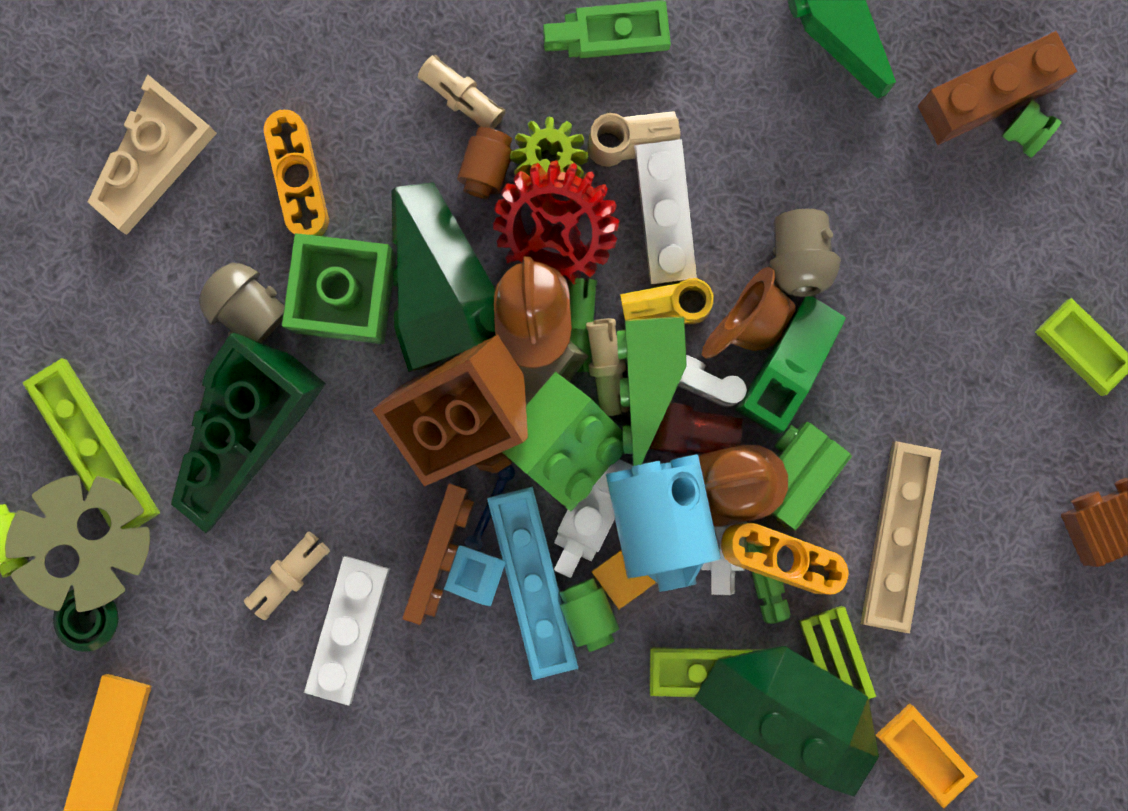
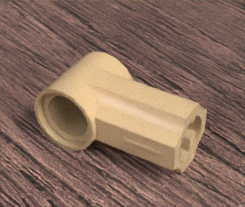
[587,111,680,167]

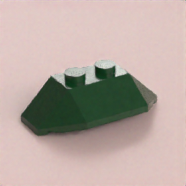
[693,646,879,797]

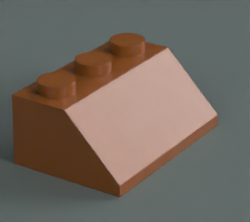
[372,334,528,487]

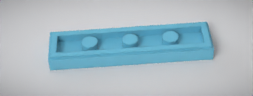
[487,486,578,680]

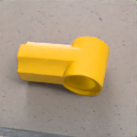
[620,278,714,324]

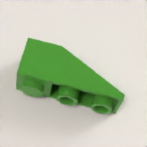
[617,316,687,466]

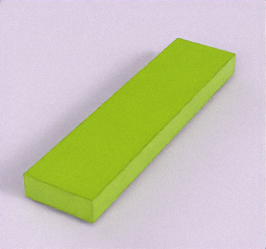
[22,358,160,529]

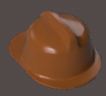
[494,257,572,369]
[701,266,795,359]
[699,445,788,527]

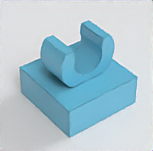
[444,545,506,606]

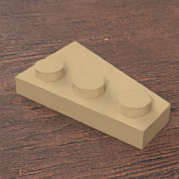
[88,75,217,235]

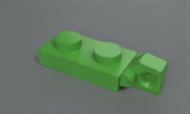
[543,0,671,58]

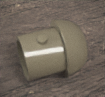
[768,209,841,297]
[198,263,285,343]

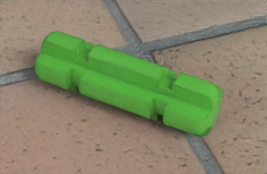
[747,542,791,624]

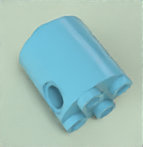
[606,455,721,592]

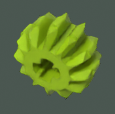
[510,116,588,196]

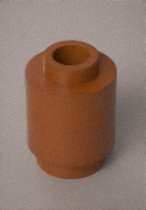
[457,127,513,199]

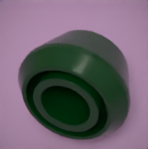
[53,589,119,652]

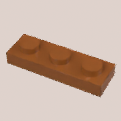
[402,483,474,625]

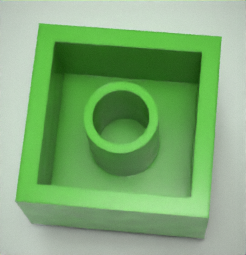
[282,233,396,344]
[502,372,624,511]

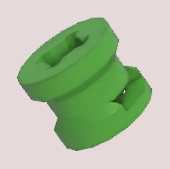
[1001,99,1062,158]

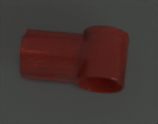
[649,403,743,454]

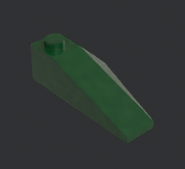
[391,182,496,372]
[171,333,326,533]

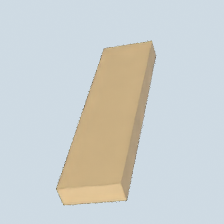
[860,441,941,634]

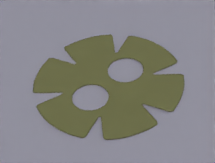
[5,475,150,612]

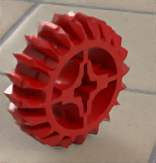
[493,160,619,285]

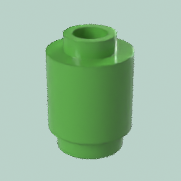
[559,578,620,652]

